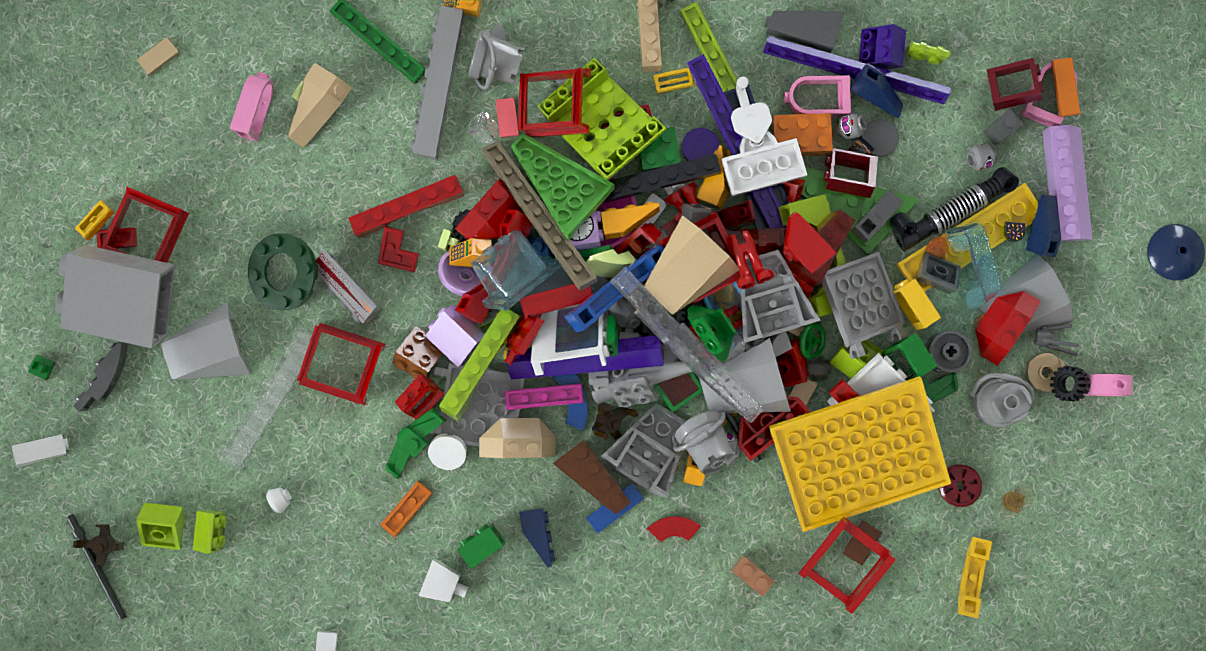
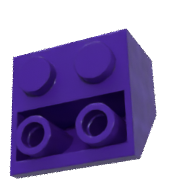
[859,24,906,69]

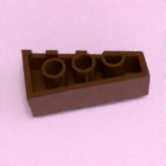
[553,440,631,514]

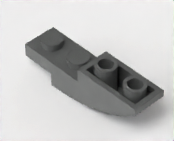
[73,342,128,411]

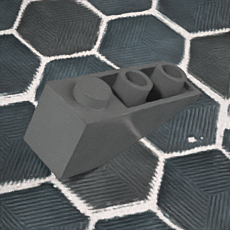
[850,189,904,243]

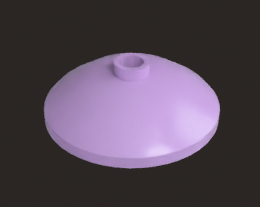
[438,251,494,296]

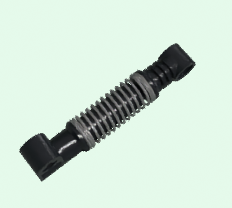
[890,167,1019,252]

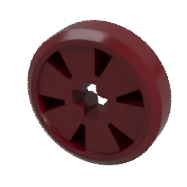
[938,464,982,507]

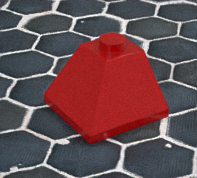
[775,339,807,387]

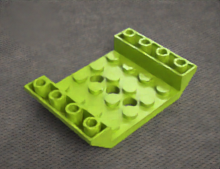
[537,58,667,180]

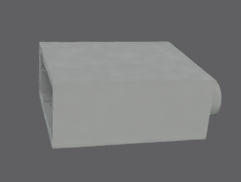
[55,245,175,348]

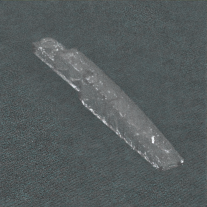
[610,267,764,423]

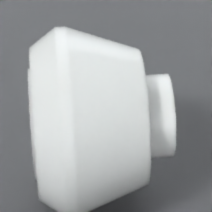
[266,488,292,513]

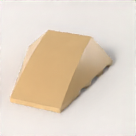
[643,216,739,315]

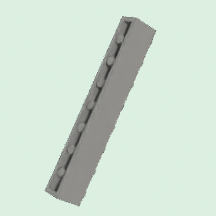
[411,6,465,161]

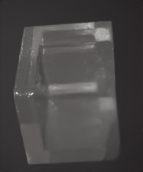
[467,111,499,145]

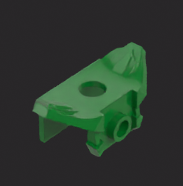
[687,306,738,363]

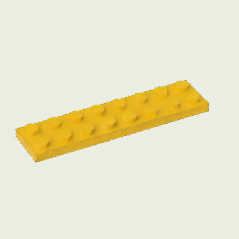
[896,183,1038,292]

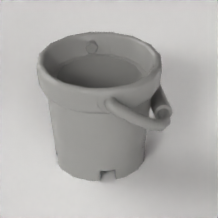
[468,29,524,90]
[970,372,1035,428]
[673,410,736,475]

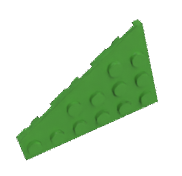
[511,133,615,240]
[800,166,918,255]

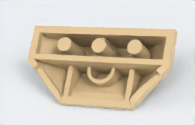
[479,418,556,458]

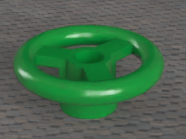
[798,322,826,360]

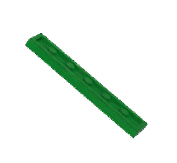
[329,0,426,84]

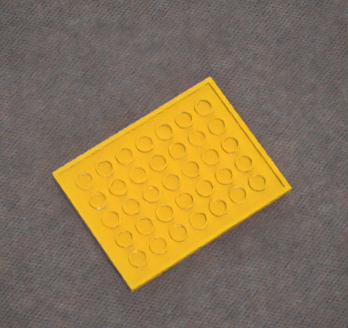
[769,376,951,532]

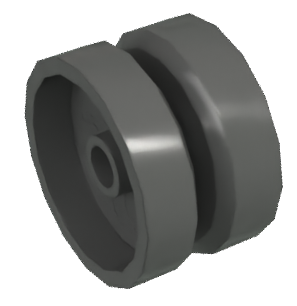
[925,330,972,374]

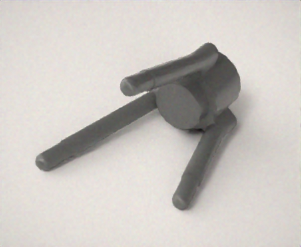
[1035,324,1079,356]

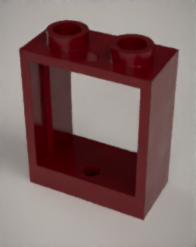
[986,58,1045,111]
[823,148,878,198]

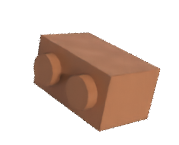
[730,554,775,597]

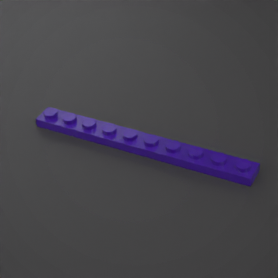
[763,36,951,104]
[686,54,786,235]

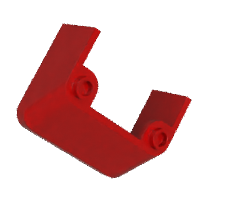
[781,212,836,287]

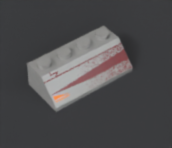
[316,249,383,325]

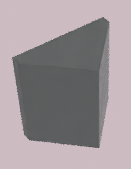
[914,252,961,294]

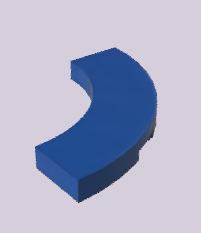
[551,374,587,431]

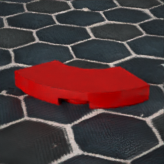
[646,516,701,542]

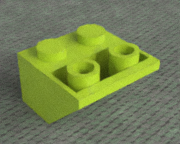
[193,510,227,554]

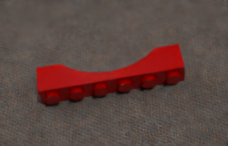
[348,175,465,238]
[455,209,533,323]

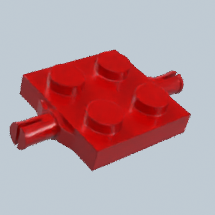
[504,314,544,365]

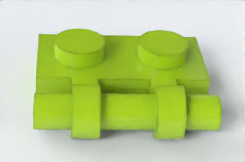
[905,42,950,65]

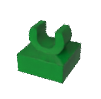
[28,355,56,380]

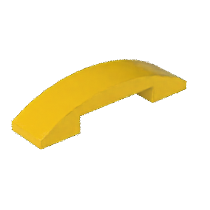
[958,537,992,619]

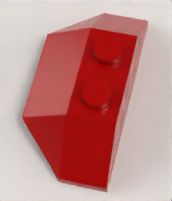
[455,178,522,240]
[975,291,1041,366]
[738,396,811,461]

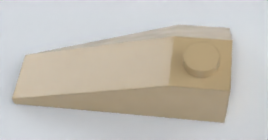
[288,63,352,148]

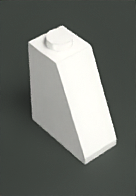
[12,434,69,468]

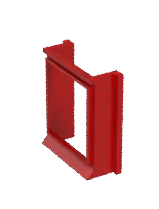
[518,67,591,137]
[101,186,189,263]
[657,211,740,304]
[519,283,592,319]
[297,323,386,406]
[798,516,896,614]

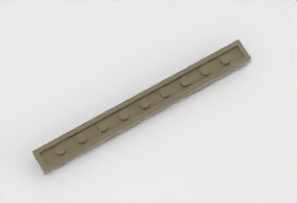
[482,141,597,291]

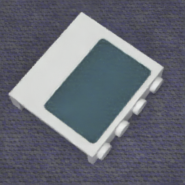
[531,304,610,376]

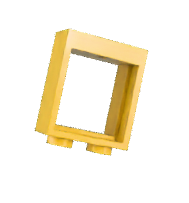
[893,278,941,331]

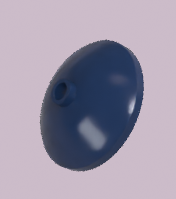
[1147,224,1205,281]

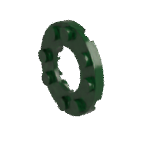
[248,233,318,311]

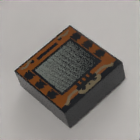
[847,136,874,155]

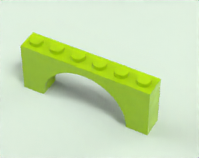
[778,194,846,317]
[439,306,520,422]

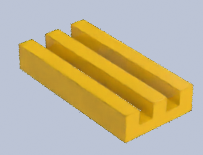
[653,68,694,94]
[75,200,115,241]

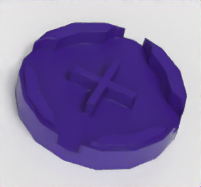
[682,128,719,161]

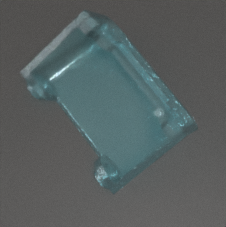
[944,222,1001,310]

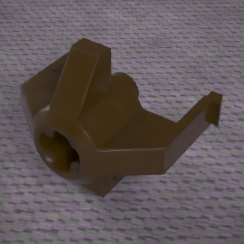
[592,402,639,440]
[73,524,124,566]

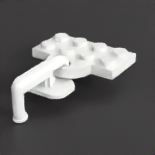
[721,77,807,197]

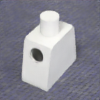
[419,559,469,602]

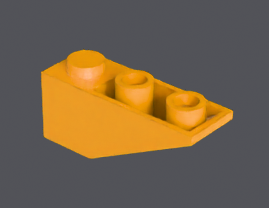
[697,145,729,210]
[601,202,660,240]

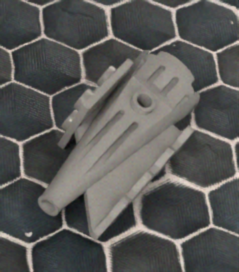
[588,342,693,407]

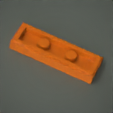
[1051,58,1081,117]
[380,480,433,538]

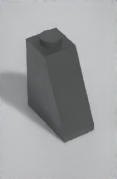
[983,107,1024,146]

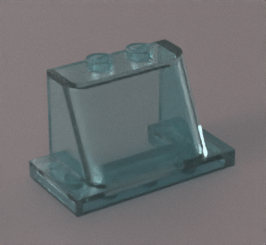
[471,230,562,311]

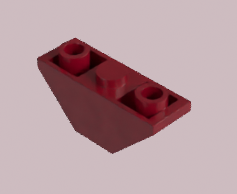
[712,200,755,233]

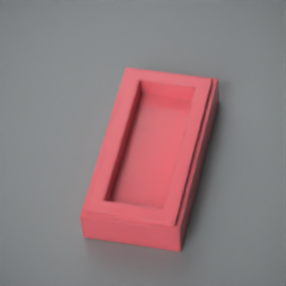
[495,98,519,138]

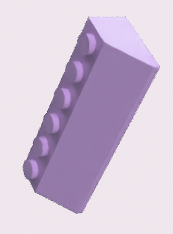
[1042,125,1093,242]

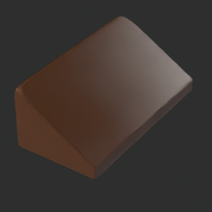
[843,521,882,566]

